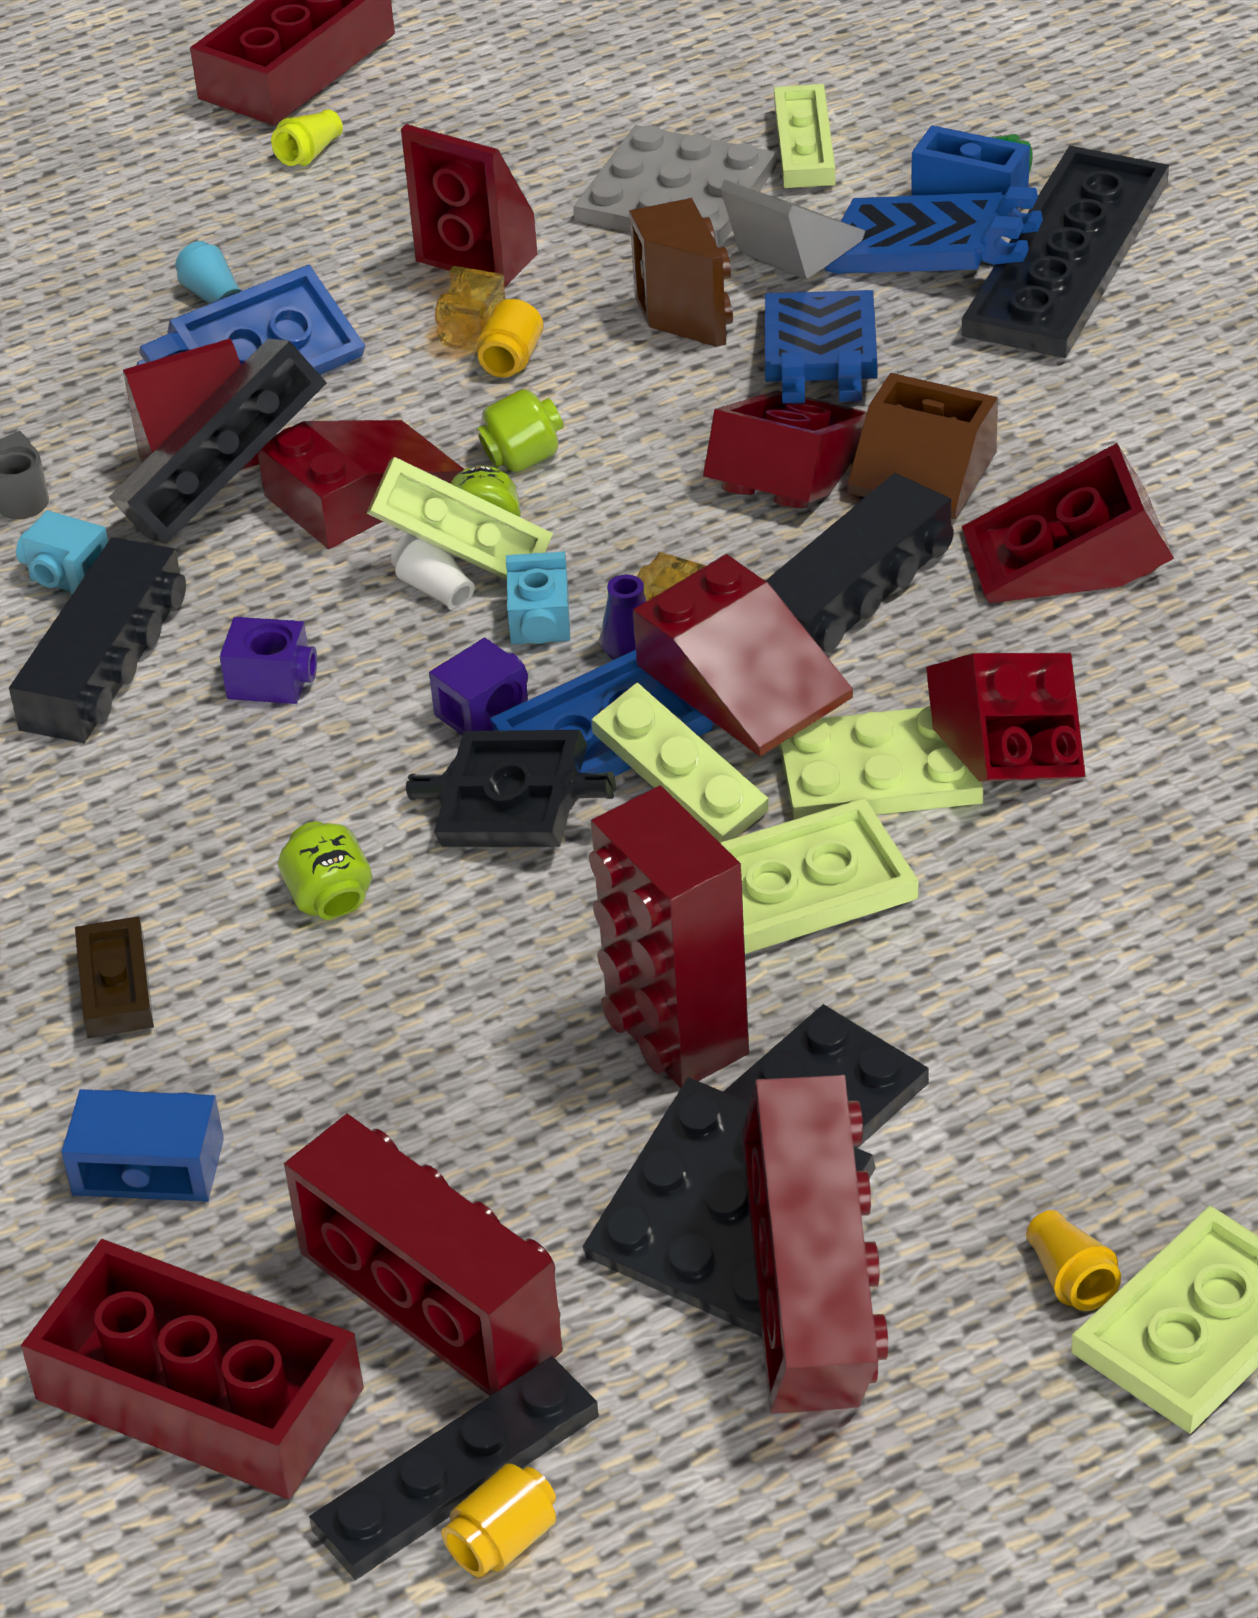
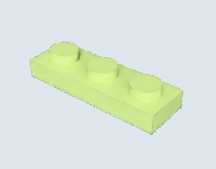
[774,84,835,188]
[367,457,553,580]
[592,683,769,843]

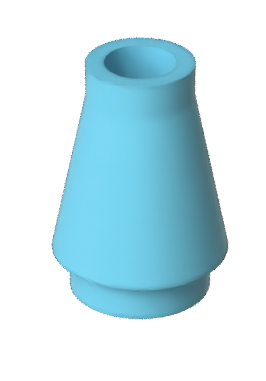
[175,241,242,304]

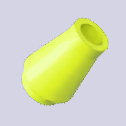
[271,109,343,166]

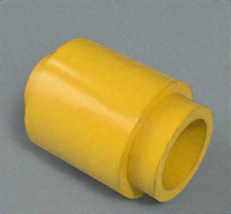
[477,299,544,378]
[441,1464,556,1577]

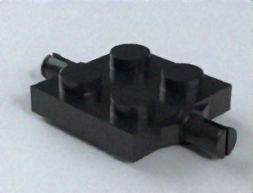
[406,730,616,847]

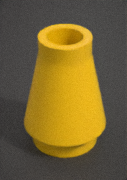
[1026,1210,1121,1311]

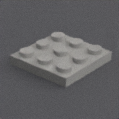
[573,125,777,247]

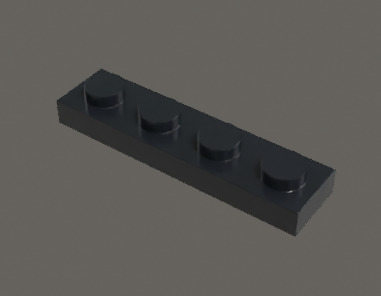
[309,1356,599,1581]

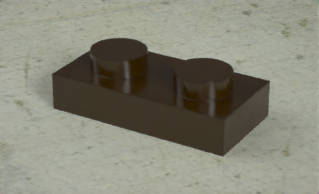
[75,916,154,1038]

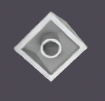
[720,179,865,280]

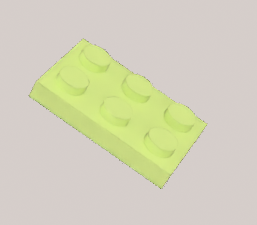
[779,706,983,820]
[721,798,918,954]
[1071,1205,1258,1434]

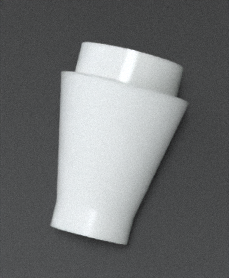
[391,533,475,610]

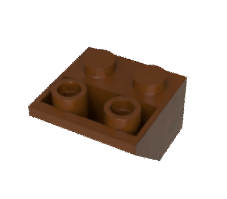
[629,198,733,347]
[847,372,998,519]

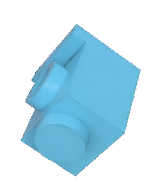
[16,510,108,595]
[506,551,571,644]

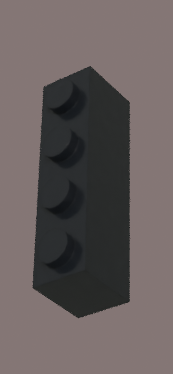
[108,339,327,544]
[765,473,954,652]
[9,537,186,744]

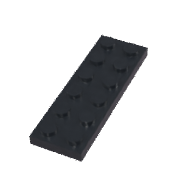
[961,145,1169,358]

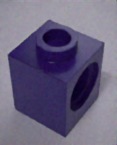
[219,617,317,704]
[429,637,528,735]

